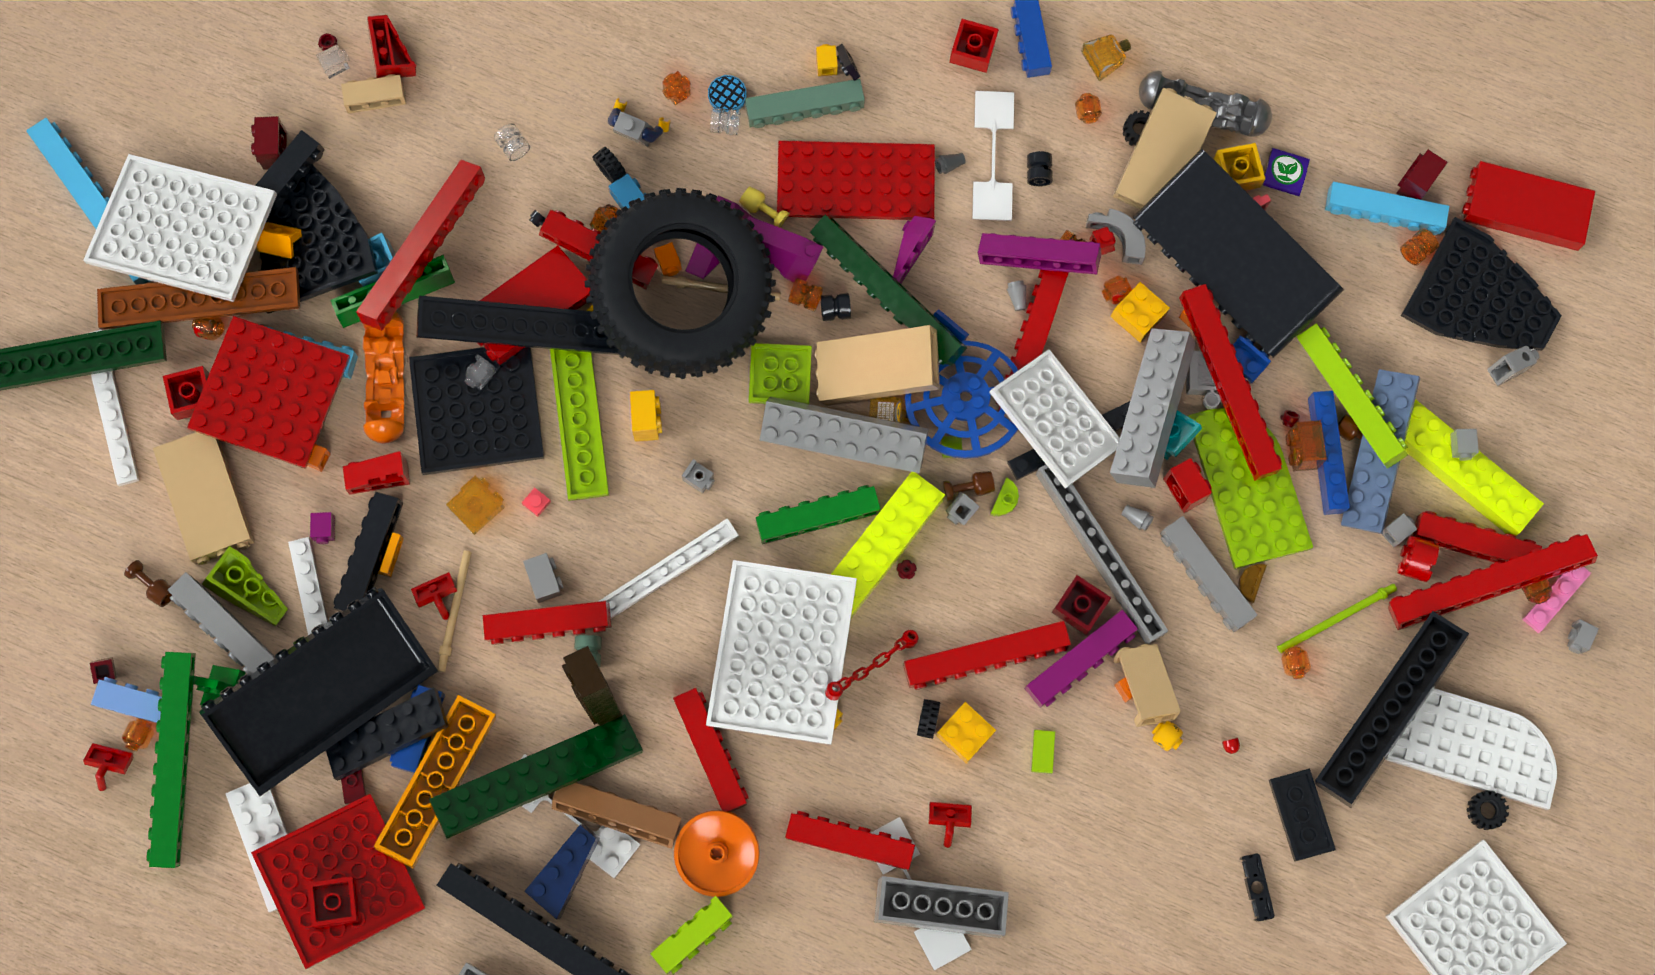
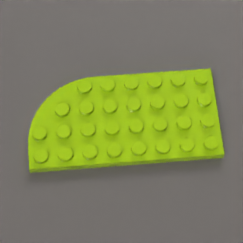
[1188,408,1313,569]

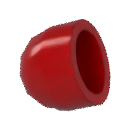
[1222,738,1240,754]

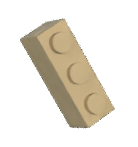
[341,74,406,114]

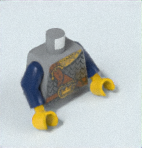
[608,98,671,147]

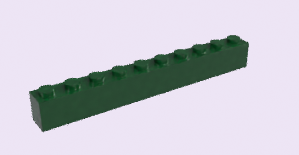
[810,214,967,366]

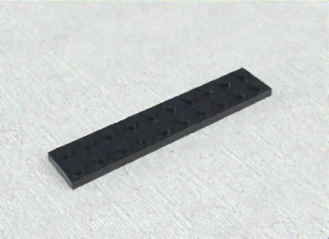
[416,295,619,355]

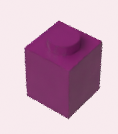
[310,512,335,544]

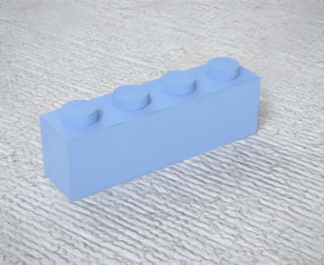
[91,677,162,723]

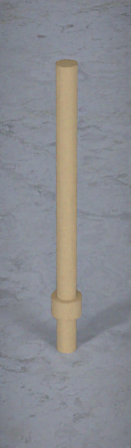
[662,276,781,301]
[437,550,472,672]

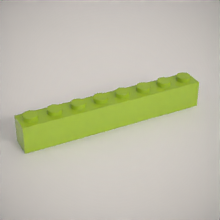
[1297,323,1408,469]

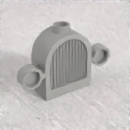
[1186,351,1221,409]

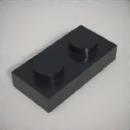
[836,43,861,81]

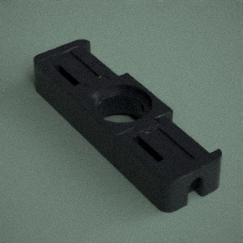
[1240,853,1275,922]

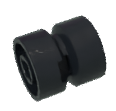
[1027,151,1053,187]
[820,293,851,321]

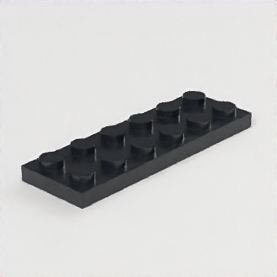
[326,687,449,781]

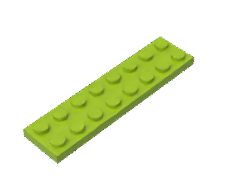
[550,349,609,501]

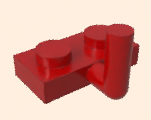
[411,572,457,620]
[83,743,134,791]
[928,802,972,848]

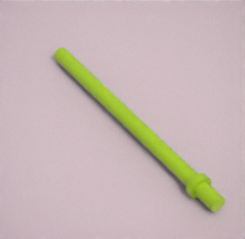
[1277,584,1397,653]

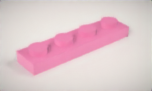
[1522,567,1591,633]

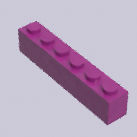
[977,233,1101,275]
[1024,610,1138,708]

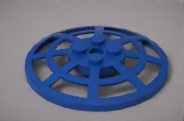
[905,340,1018,459]

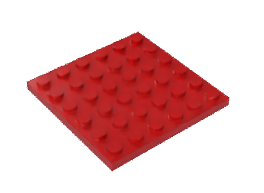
[187,316,350,469]
[251,794,425,969]

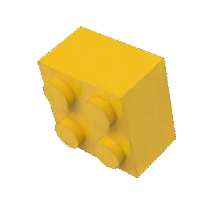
[1213,143,1265,191]
[1110,282,1170,342]
[630,390,662,442]
[935,702,996,764]

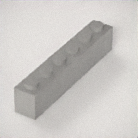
[1160,516,1257,632]

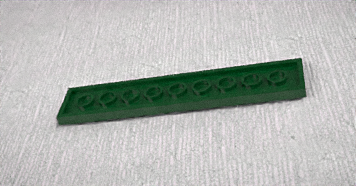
[0,320,167,391]
[429,714,643,839]

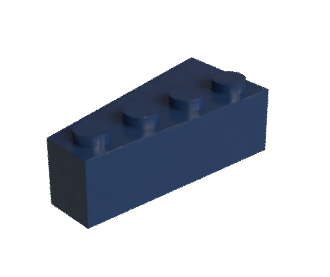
[524,824,600,920]

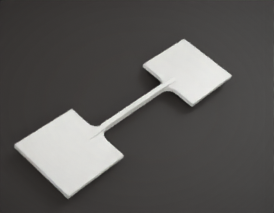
[972,91,1014,221]
[521,754,641,878]
[871,817,972,970]

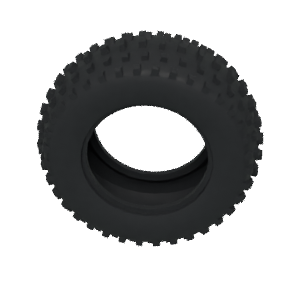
[585,188,776,379]

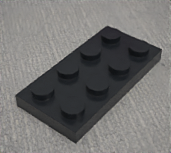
[1268,768,1336,862]

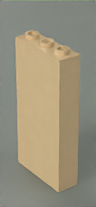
[1113,88,1217,209]
[815,325,940,405]
[153,432,255,565]

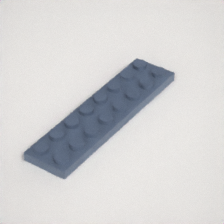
[1341,369,1420,534]

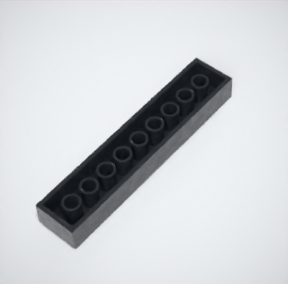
[1315,611,1469,808]
[436,862,631,975]

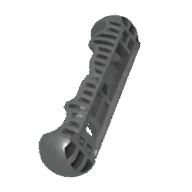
[1139,70,1272,137]

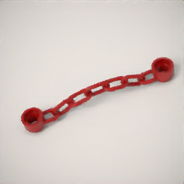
[825,630,919,701]

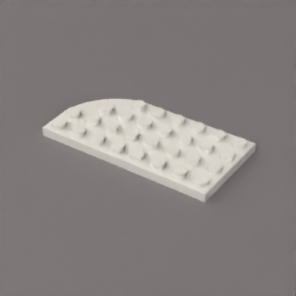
[1385,688,1557,810]

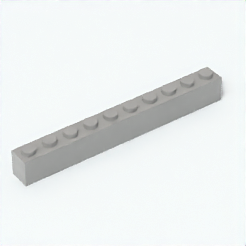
[1036,464,1168,644]

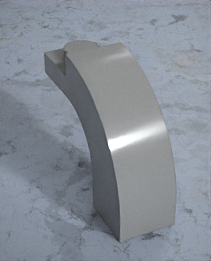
[1086,209,1146,265]

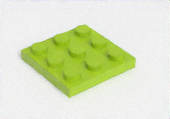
[749,343,812,404]

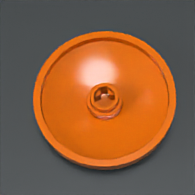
[674,810,760,897]

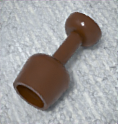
[1338,414,1363,441]
[943,471,995,501]
[124,560,172,607]

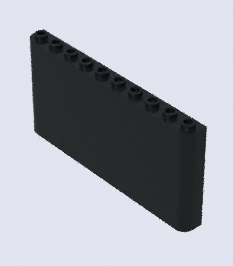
[1133,148,1344,358]
[199,587,438,796]

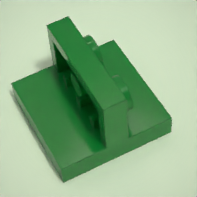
[194,665,246,705]

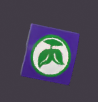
[1262,148,1310,196]

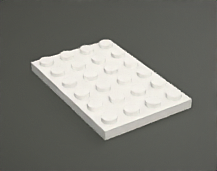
[989,350,1120,488]

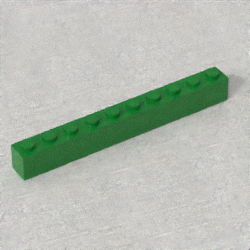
[146,652,196,868]

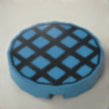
[708,75,746,113]

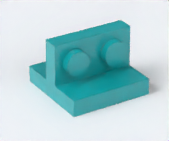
[1164,410,1202,460]

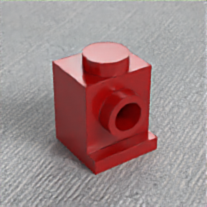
[1089,227,1116,255]

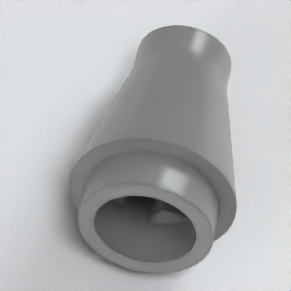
[1007,281,1027,311]
[1122,504,1154,531]

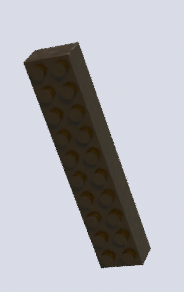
[562,646,622,727]

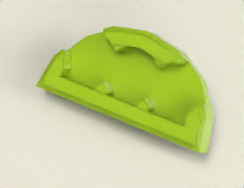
[990,477,1019,516]

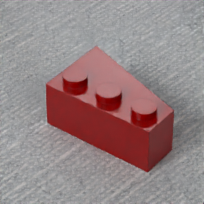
[367,15,416,78]
[342,451,410,495]

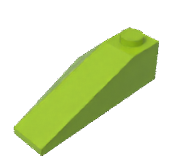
[201,546,288,626]

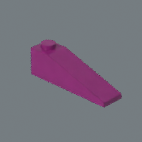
[685,195,753,280]
[747,216,823,287]
[893,216,936,284]

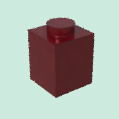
[89,657,117,684]

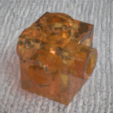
[662,71,691,105]
[590,204,618,232]

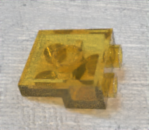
[446,475,505,535]

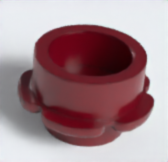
[318,33,337,52]
[1280,410,1300,428]
[896,559,917,579]

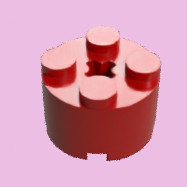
[1397,535,1439,582]

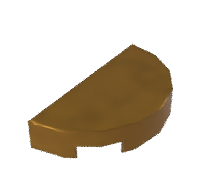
[1239,564,1267,604]

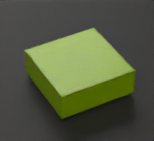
[941,436,962,458]

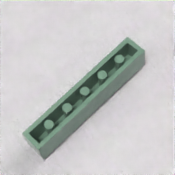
[745,79,865,128]

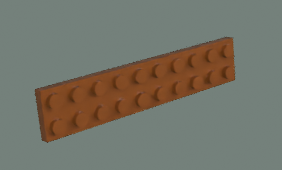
[97,267,300,330]

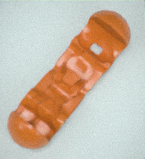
[363,311,404,444]

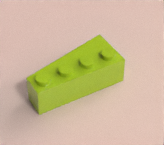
[650,896,733,975]

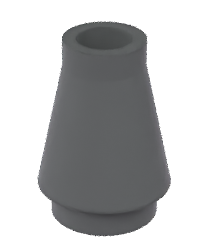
[935,153,966,174]

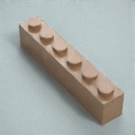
[552,782,682,849]

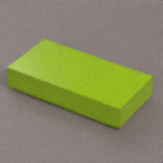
[1031,730,1055,774]

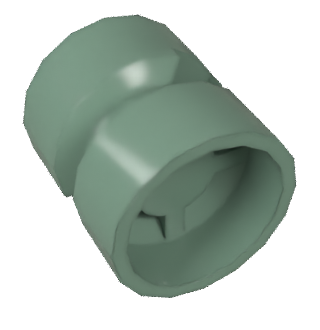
[574,635,602,667]

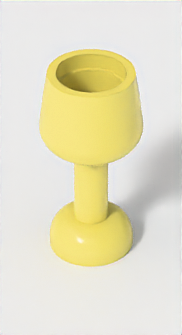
[739,187,789,228]

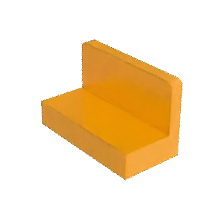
[257,222,302,259]
[378,532,404,577]

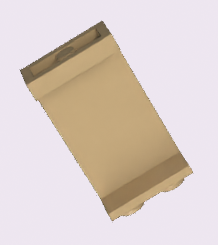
[1113,644,1181,727]

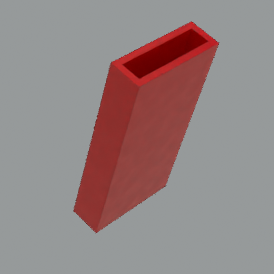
[1462,161,1596,251]
[477,245,590,365]

